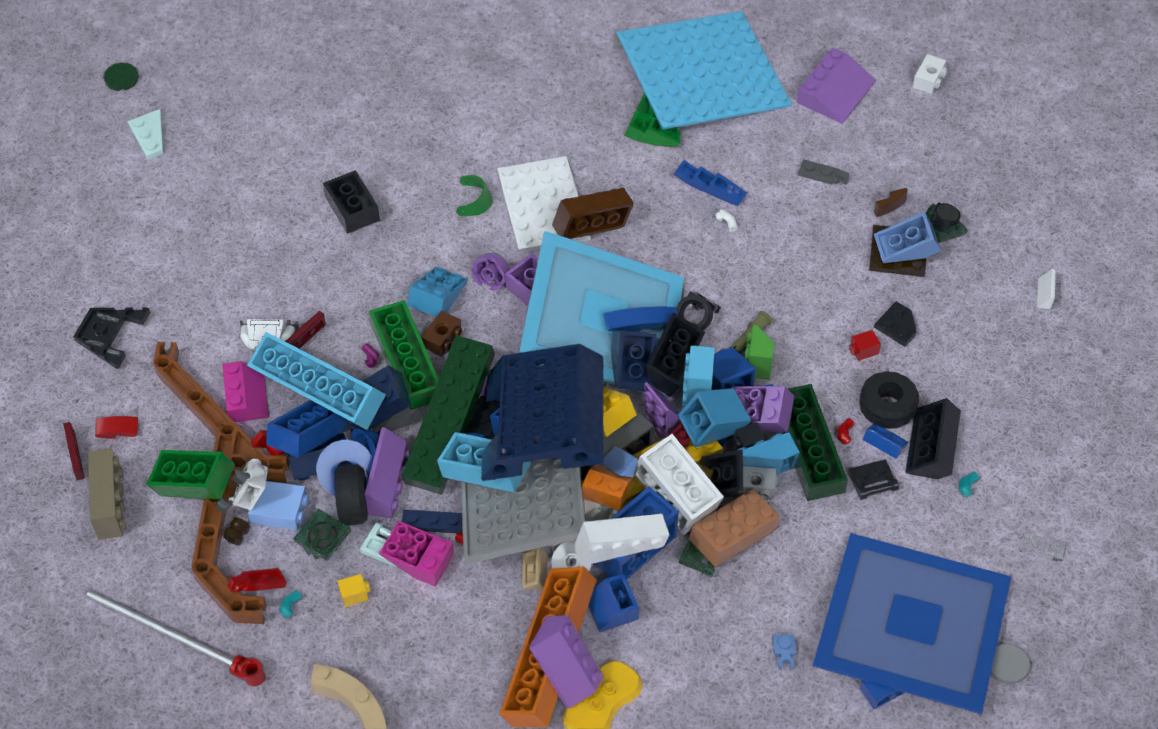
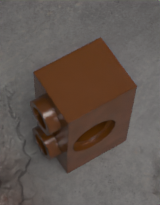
[421,311,462,356]

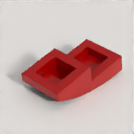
[95,416,138,439]

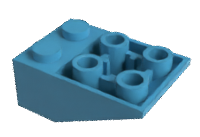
[407,267,468,317]
[738,432,800,475]

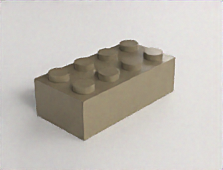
[88,448,126,540]

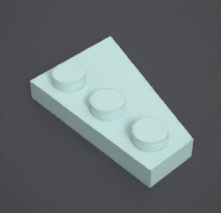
[127,109,164,160]

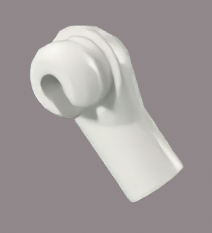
[715,209,738,232]

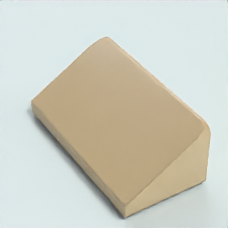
[522,548,547,589]

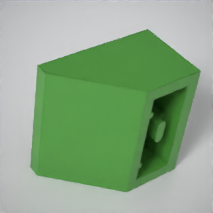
[745,325,774,380]

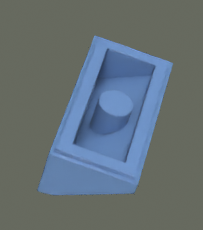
[601,446,638,478]

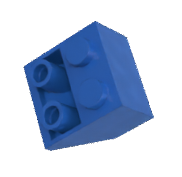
[588,573,639,633]

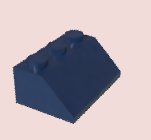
[288,433,352,481]

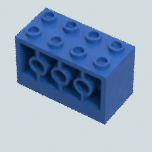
[594,486,679,579]

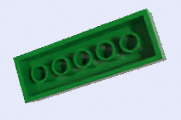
[369,300,439,410]

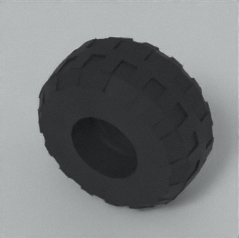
[859,371,919,429]
[334,464,368,525]

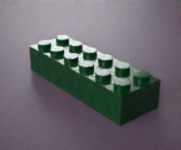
[782,384,848,501]

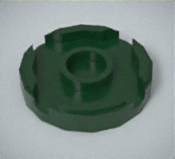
[103,63,139,91]

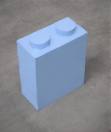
[248,481,309,530]

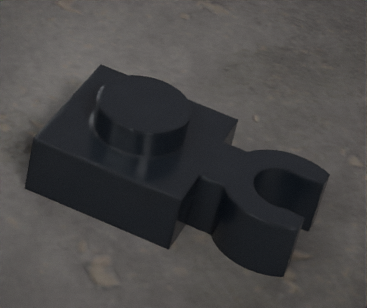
[688,291,721,314]

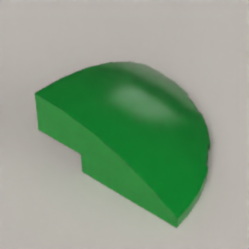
[624,93,681,147]

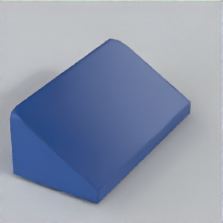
[863,424,908,459]

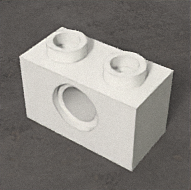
[913,54,947,94]

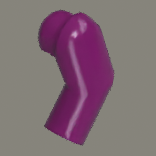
[361,343,379,368]

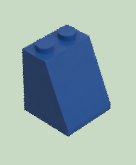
[711,347,756,390]

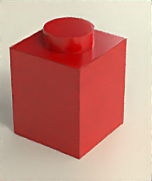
[849,329,881,361]

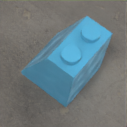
[678,388,751,448]

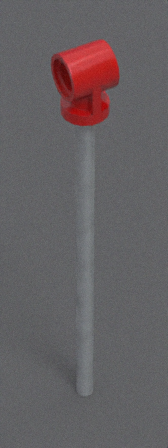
[87,590,266,687]

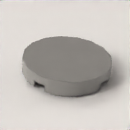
[991,644,1030,685]

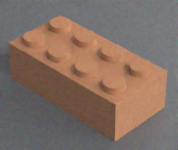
[689,489,780,567]

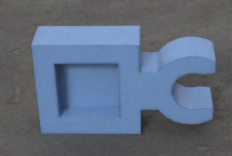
[773,634,796,670]

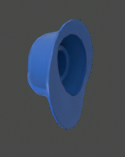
[351,428,379,460]

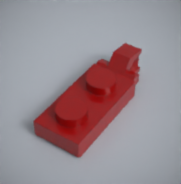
[227,568,287,592]

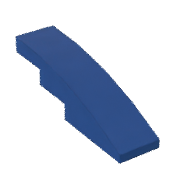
[673,160,747,206]
[603,306,678,332]

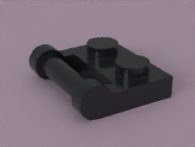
[848,459,899,500]

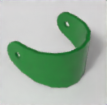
[456,175,493,216]

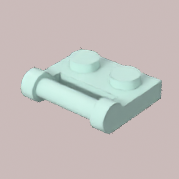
[360,522,397,568]

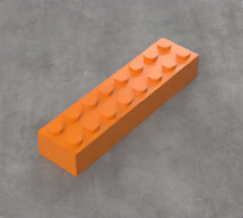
[499,567,596,728]

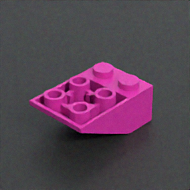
[379,521,454,587]

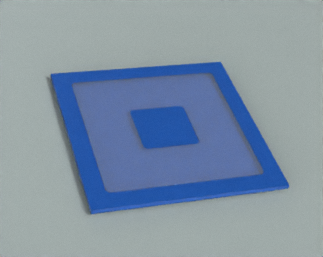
[813,533,1012,715]

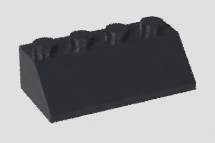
[646,312,705,397]
[905,398,961,479]

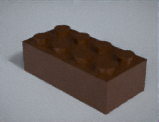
[552,188,634,239]

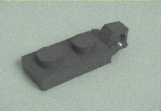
[798,159,849,185]

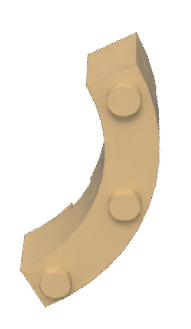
[311,664,387,729]

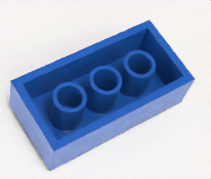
[266,400,347,457]

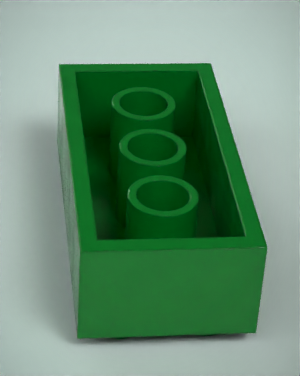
[146,450,235,499]

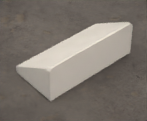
[1037,269,1056,309]

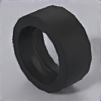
[676,295,713,330]

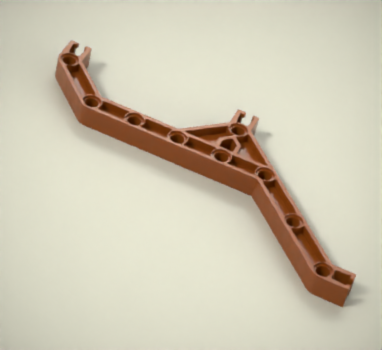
[153,342,289,624]

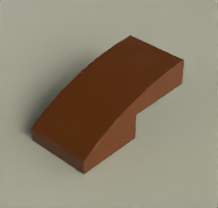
[874,188,908,217]

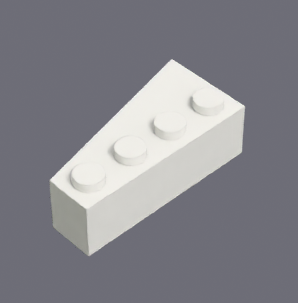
[574,514,669,566]

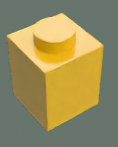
[337,574,371,607]

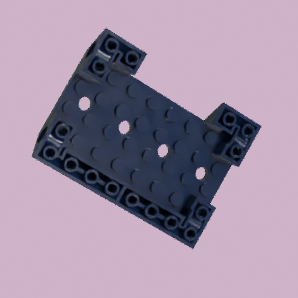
[481,344,604,481]

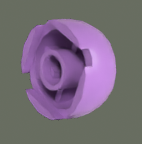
[471,252,509,290]

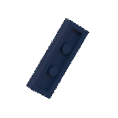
[402,509,463,534]

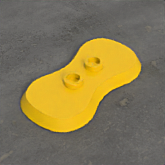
[562,661,643,729]

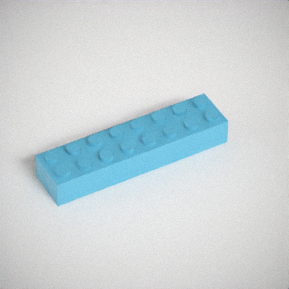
[247,332,386,430]

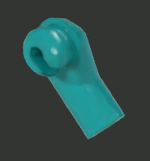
[959,471,979,497]
[279,590,302,618]

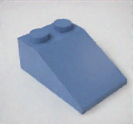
[874,212,941,263]

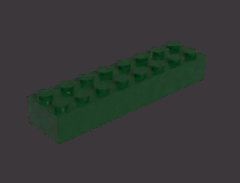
[401,335,495,495]

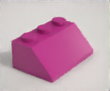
[222,361,269,423]

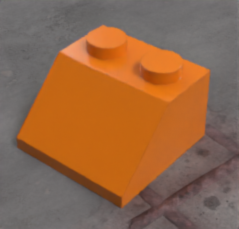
[582,464,635,511]

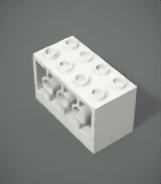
[634,434,724,535]

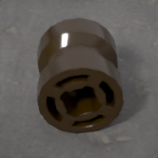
[223,517,251,546]

